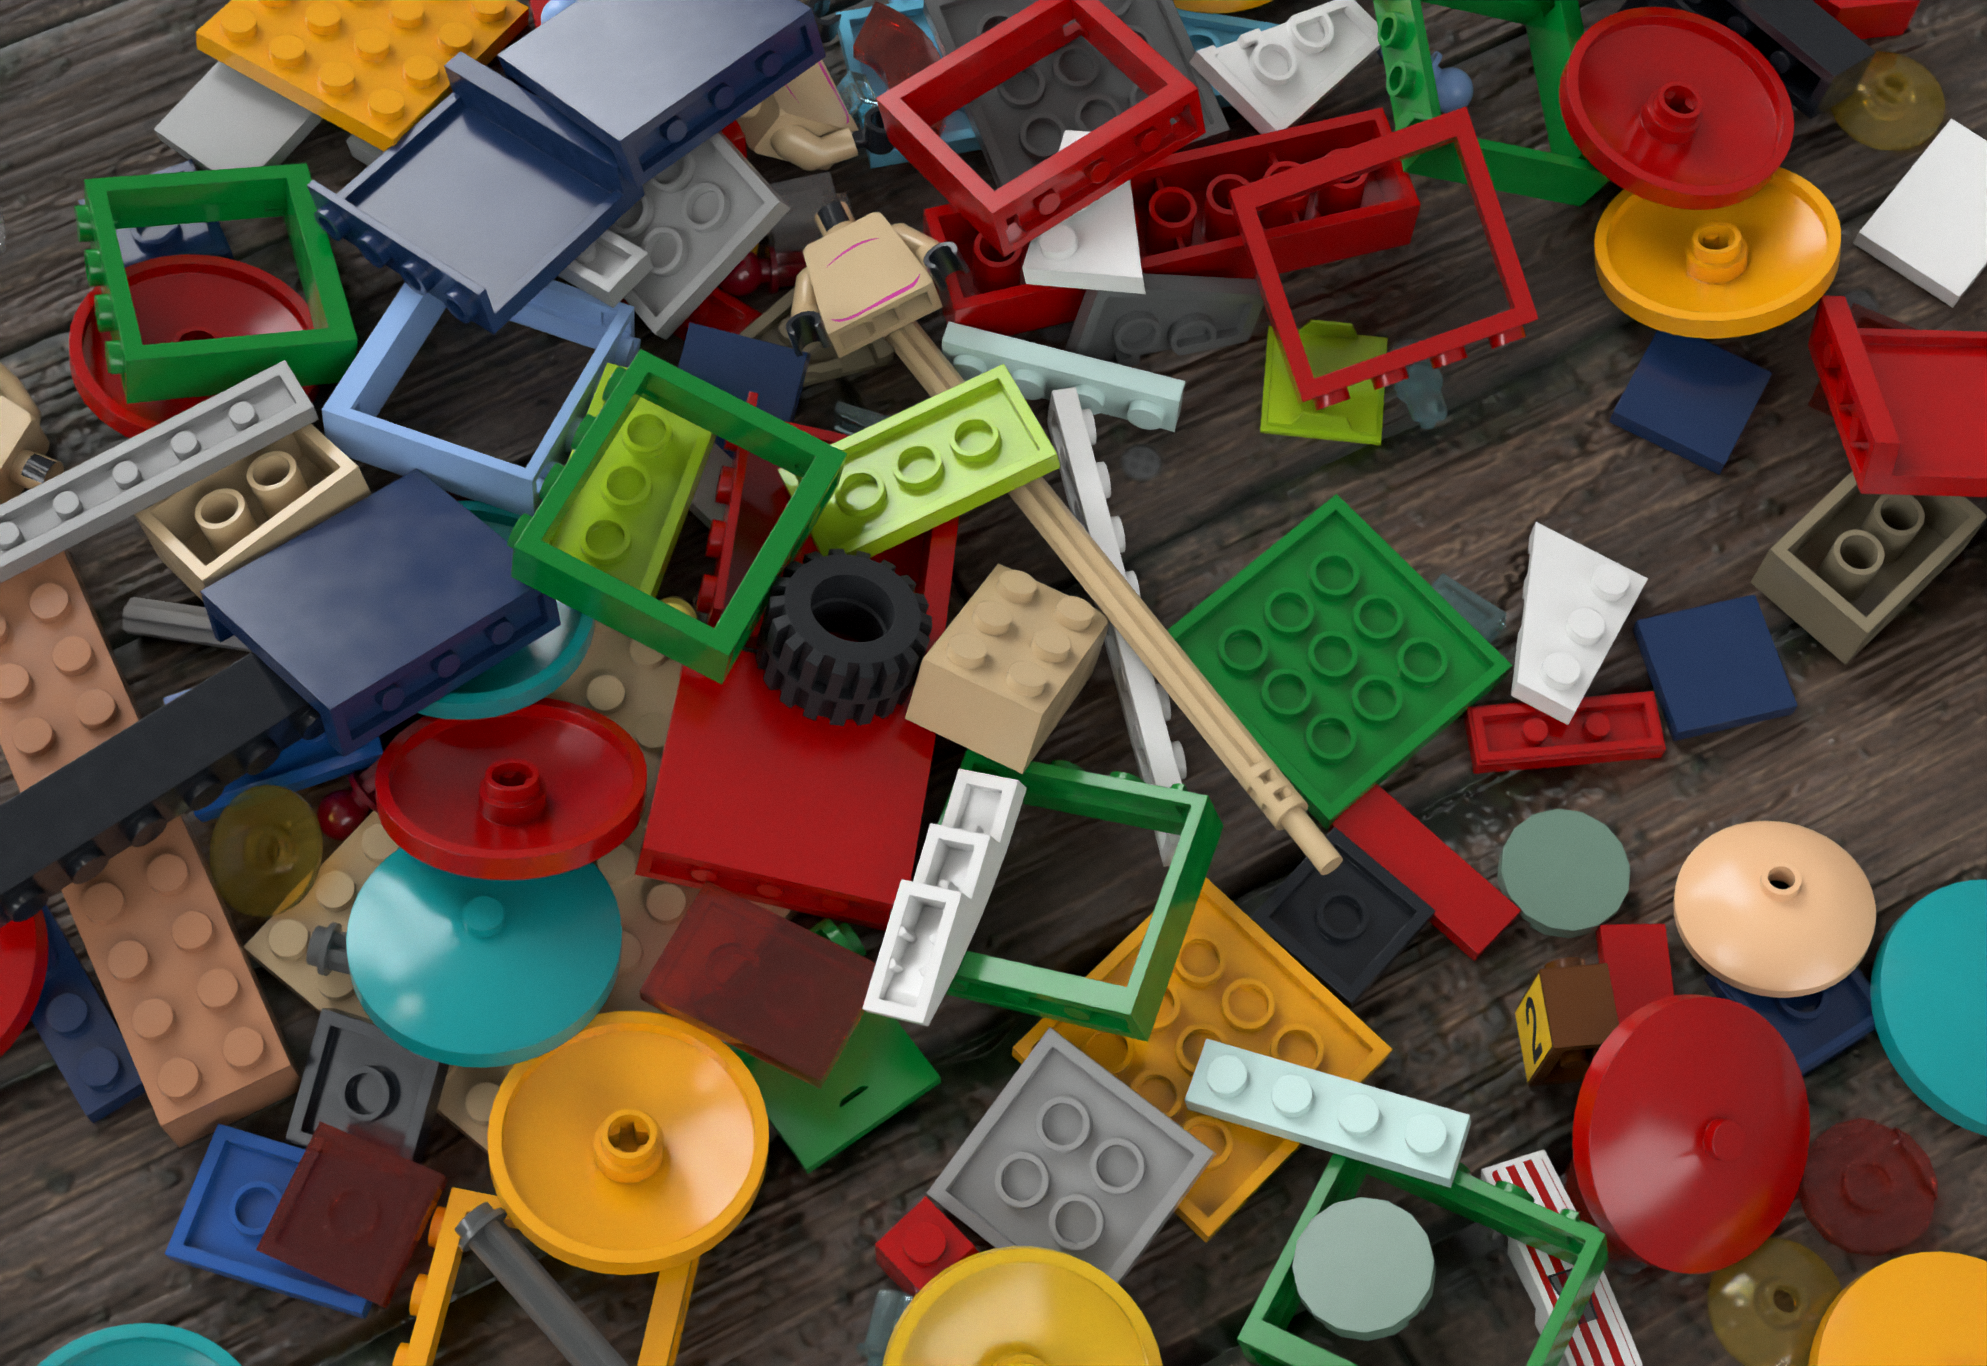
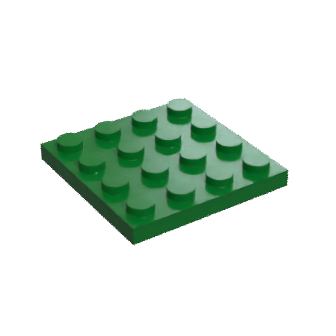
[1167,494,1513,830]

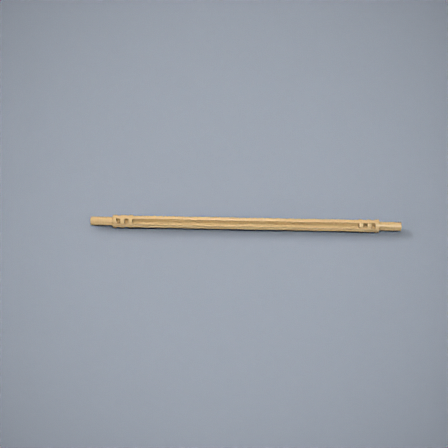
[883,321,1343,875]

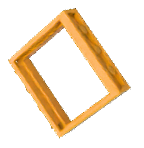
[392,1187,700,1366]

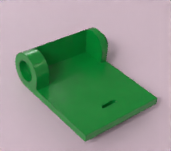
[692,918,941,1174]

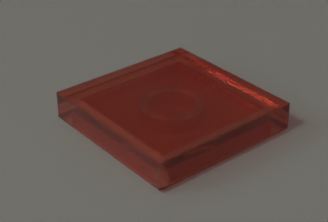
[256,1121,449,1309]

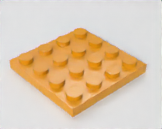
[196,0,529,152]
[1012,878,1393,1243]

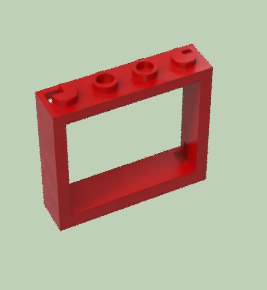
[876,0,1206,257]
[1227,106,1539,411]

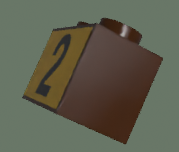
[1515,957,1619,1087]

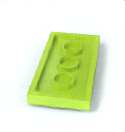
[548,363,717,598]
[778,364,1060,558]

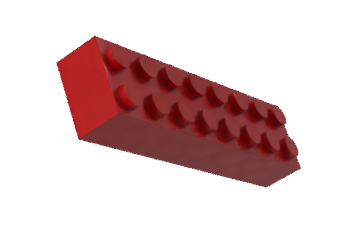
[923,107,1421,336]

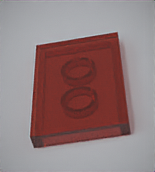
[639,880,876,1089]

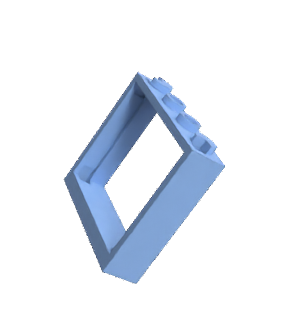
[321,280,641,516]

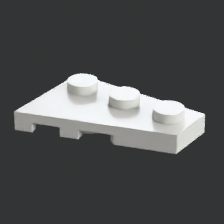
[1189,0,1381,134]
[1022,130,1146,294]
[1511,522,1648,725]

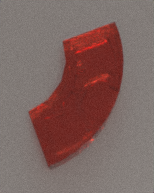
[853,1,947,138]

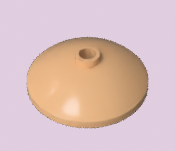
[1673,821,1876,998]

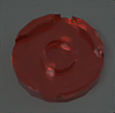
[1797,1118,1938,1257]

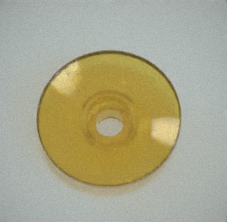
[1830,51,1945,151]
[210,785,323,917]
[1708,1238,1842,1366]

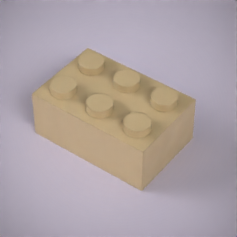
[134,424,371,601]
[905,563,1110,774]

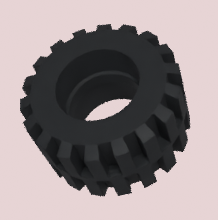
[756,549,932,726]

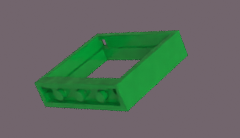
[1373,0,1610,207]
[74,163,358,404]
[507,349,847,684]
[938,748,1224,1042]
[1237,1153,1609,1366]

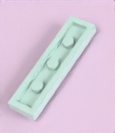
[942,321,1185,432]
[1185,1038,1471,1188]

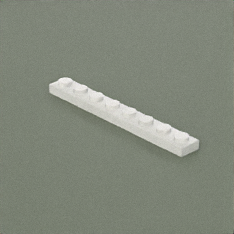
[1047,387,1187,867]

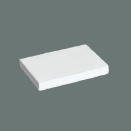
[1853,118,1987,308]

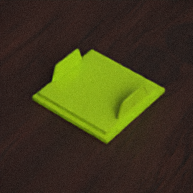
[1260,319,1388,445]

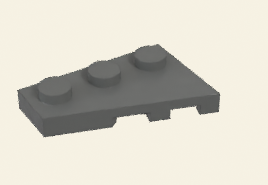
[1064,273,1264,367]

